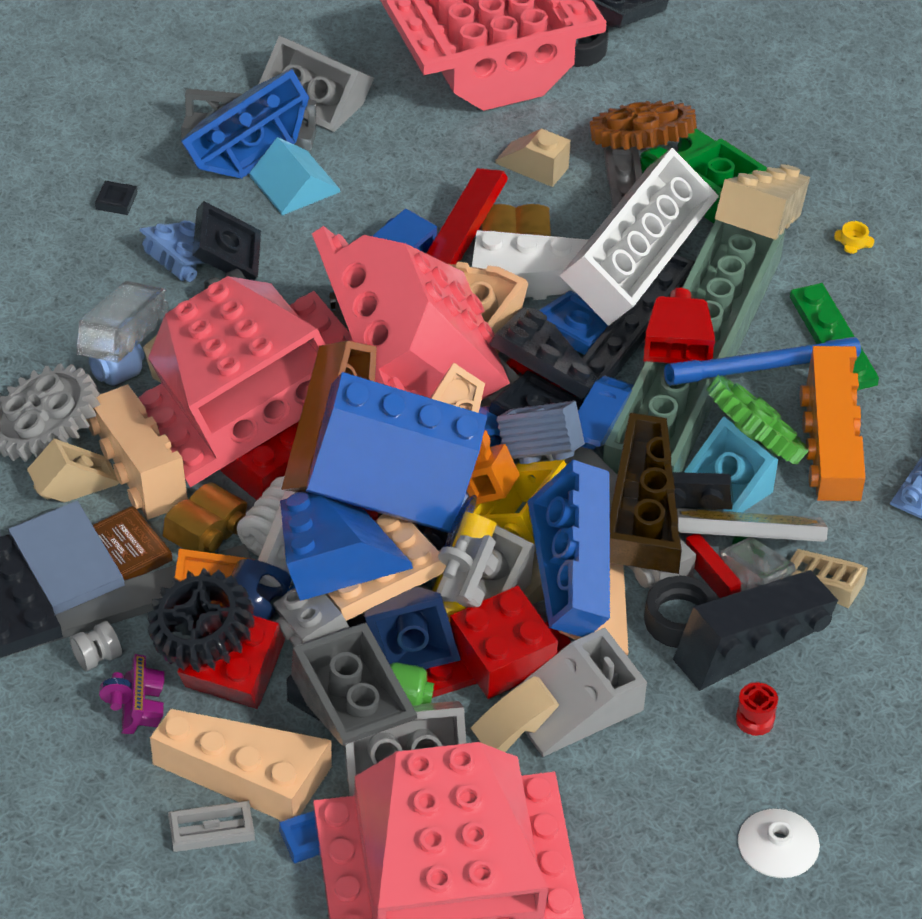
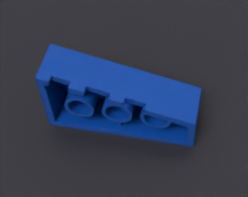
[528,459,610,637]

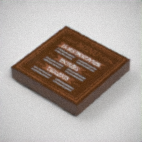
[93,506,173,580]

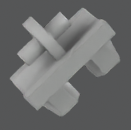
[436,535,499,607]

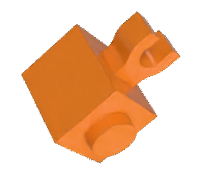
[467,430,520,505]

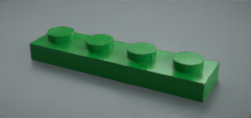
[790,283,879,390]

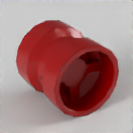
[735,682,778,736]

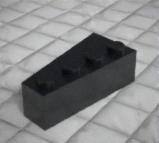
[673,570,838,691]

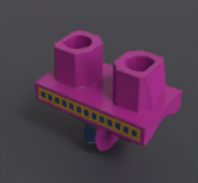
[99,654,165,734]

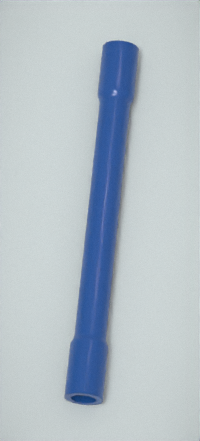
[664,337,861,386]

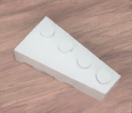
[472,230,588,300]

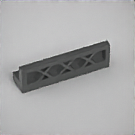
[181,88,316,151]

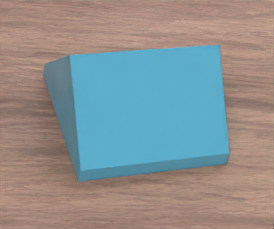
[249,137,340,215]
[684,416,778,512]

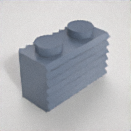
[497,401,585,464]

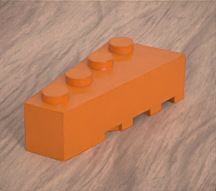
[800,346,865,501]

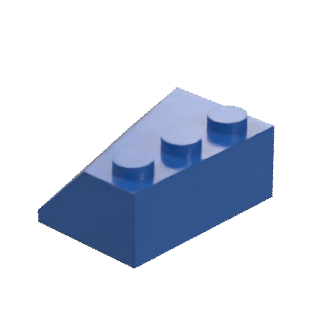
[280,492,413,601]

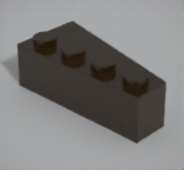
[610,413,682,574]

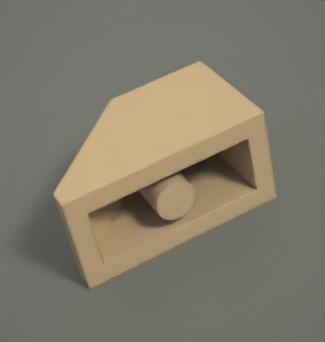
[495,128,570,187]
[27,439,119,503]

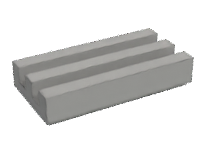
[168,801,255,852]

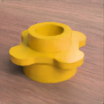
[834,221,874,254]

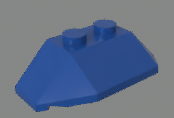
[180,69,309,179]

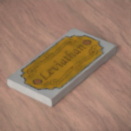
[677,508,828,542]

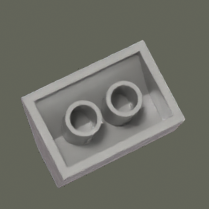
[259,36,374,132]
[343,701,466,796]

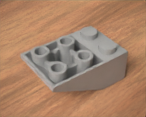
[505,627,647,757]

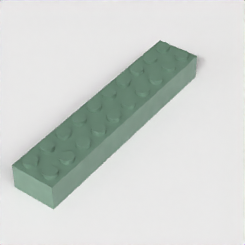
[603,220,785,475]

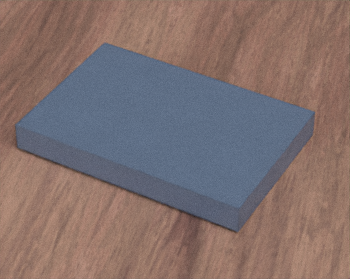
[8,500,125,615]

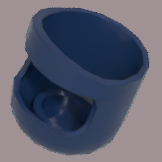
[222,559,292,620]

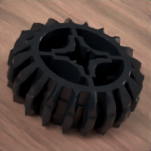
[147,567,255,673]

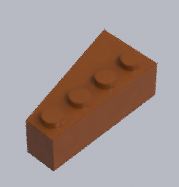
[281,341,377,493]

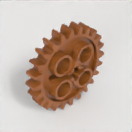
[590,100,697,150]

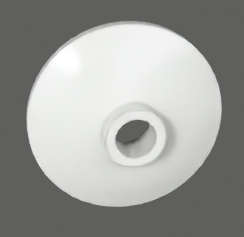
[738,809,820,878]

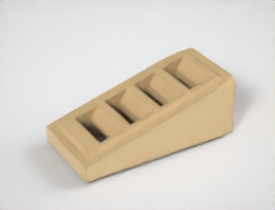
[780,549,868,608]

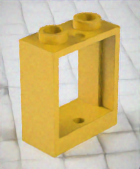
[471,460,567,544]

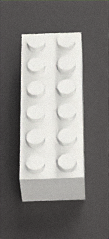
[560,148,719,326]

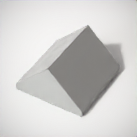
[435,511,535,601]

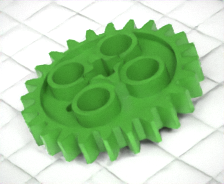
[706,375,809,465]

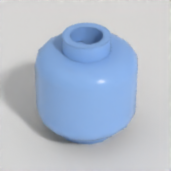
[89,334,144,386]

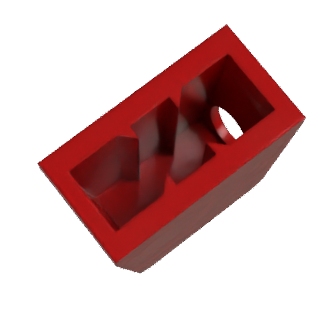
[643,288,715,363]

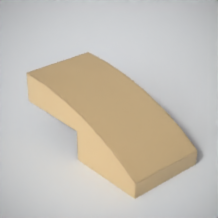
[471,676,559,752]

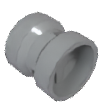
[69,621,122,672]

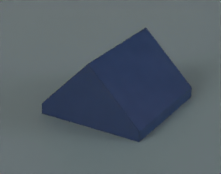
[364,586,461,669]

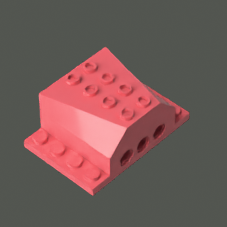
[380,0,606,111]
[312,226,510,401]
[138,276,353,487]
[314,742,584,919]

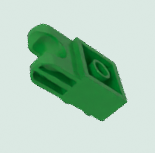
[640,129,767,223]

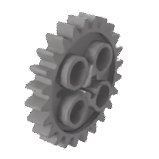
[0,363,100,462]

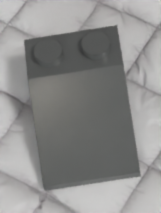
[291,623,417,746]

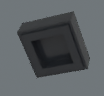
[95,181,138,215]

